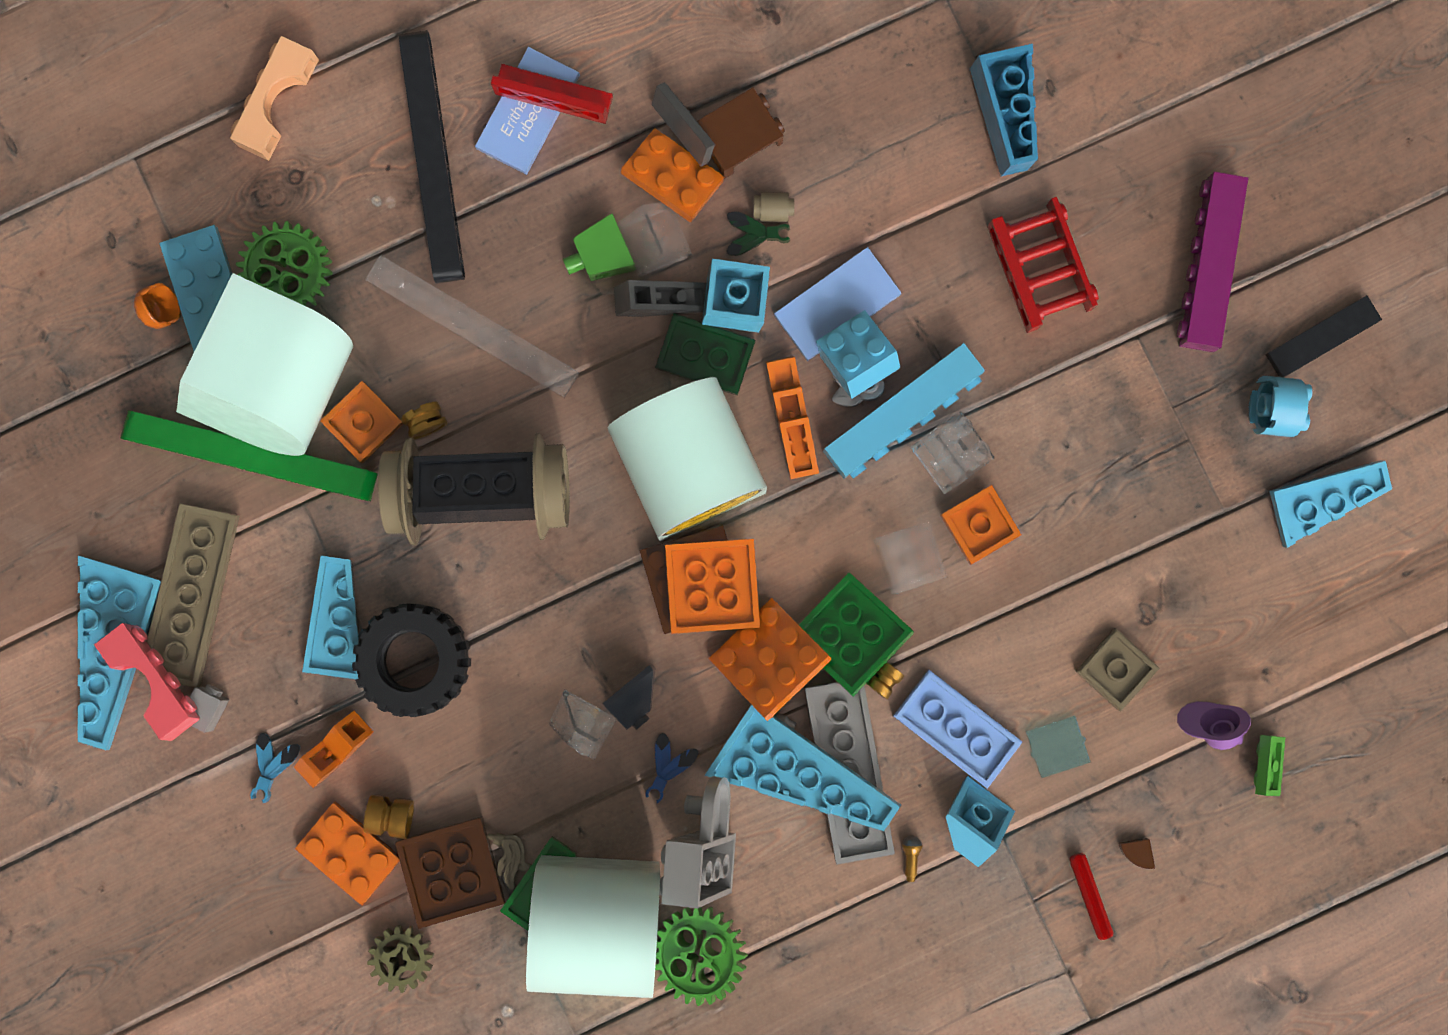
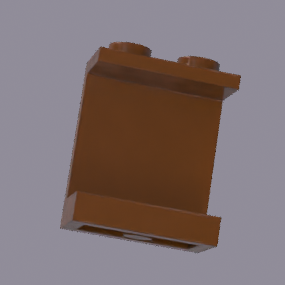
[697,87,785,179]

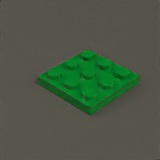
[799,572,914,697]

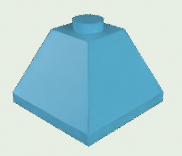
[946,776,1015,867]

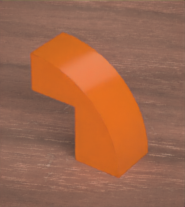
[294,710,374,788]

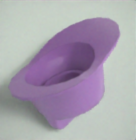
[1177,701,1251,750]

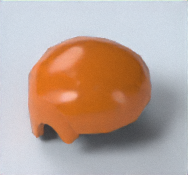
[134,283,181,329]

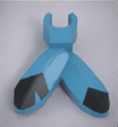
[250,733,301,803]

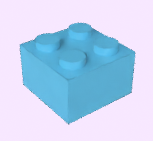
[702,258,770,333]
[816,310,900,399]

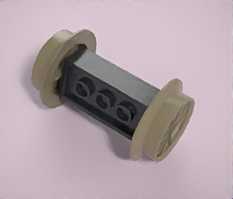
[378,433,570,545]

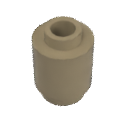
[754,192,794,222]

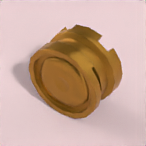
[401,401,448,440]

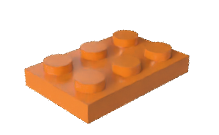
[621,128,725,223]
[295,802,400,906]

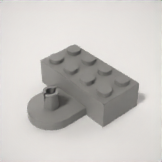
[659,776,736,909]

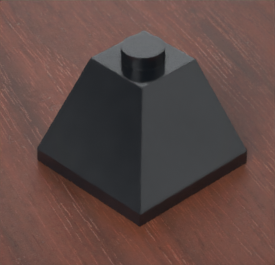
[602,664,656,730]

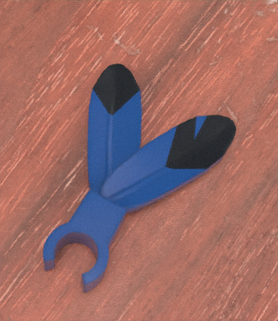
[646,733,699,803]

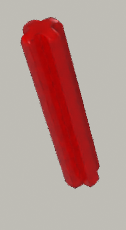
[1069,853,1114,940]

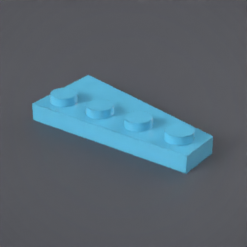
[1269,460,1392,548]
[302,556,359,679]

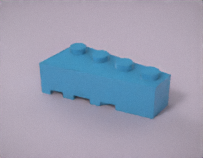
[970,44,1038,177]

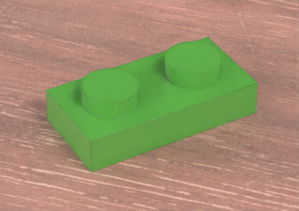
[1254,735,1286,796]

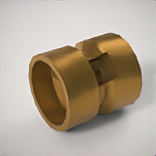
[364,795,414,839]

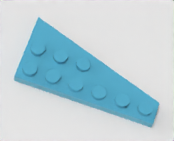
[78,555,162,750]
[704,705,901,831]

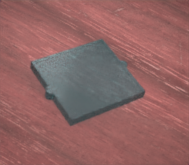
[1026,716,1091,778]

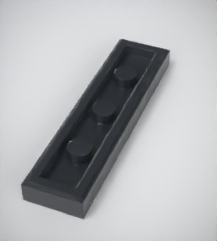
[1265,295,1382,377]

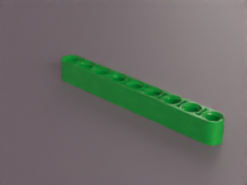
[120,410,378,502]

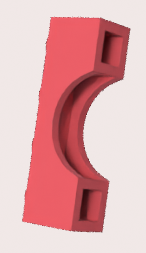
[94,623,200,741]

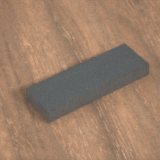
[651,82,715,166]

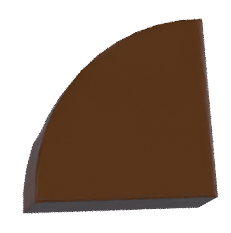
[1119,838,1155,869]

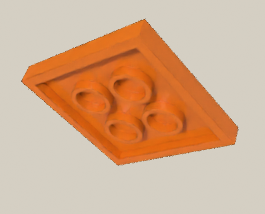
[665,539,760,634]
[708,598,832,721]

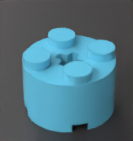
[1249,376,1312,437]

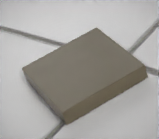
[1075,628,1160,712]

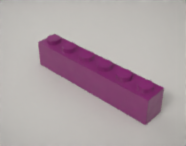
[1177,172,1249,352]

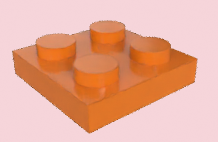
[320,381,403,463]
[940,485,1022,565]

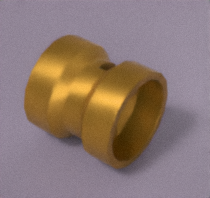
[866,662,905,700]

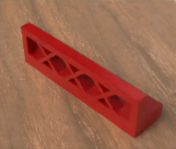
[491,64,613,124]

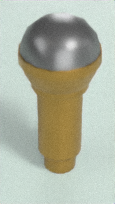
[902,836,923,882]

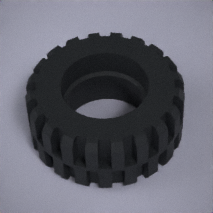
[352,603,471,717]

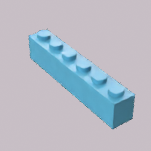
[823,343,985,479]

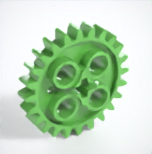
[236,221,333,306]
[655,907,748,1006]

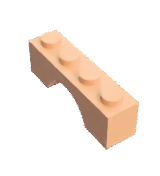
[230,36,319,161]

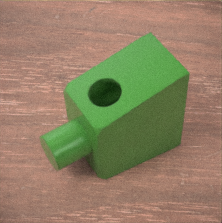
[563,214,636,281]

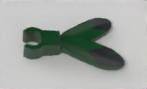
[726,212,790,256]

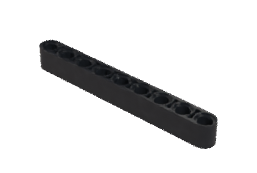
[399,30,465,284]

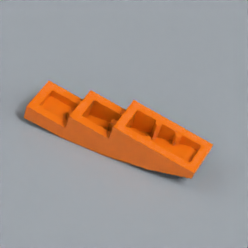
[766,356,819,479]

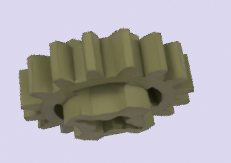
[367,925,434,993]

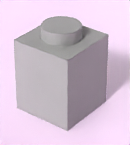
[190,684,229,733]

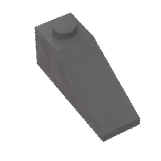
[614,280,706,317]

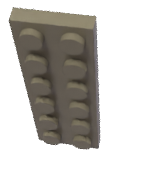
[139,504,240,688]

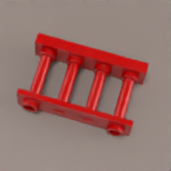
[987,196,1099,333]

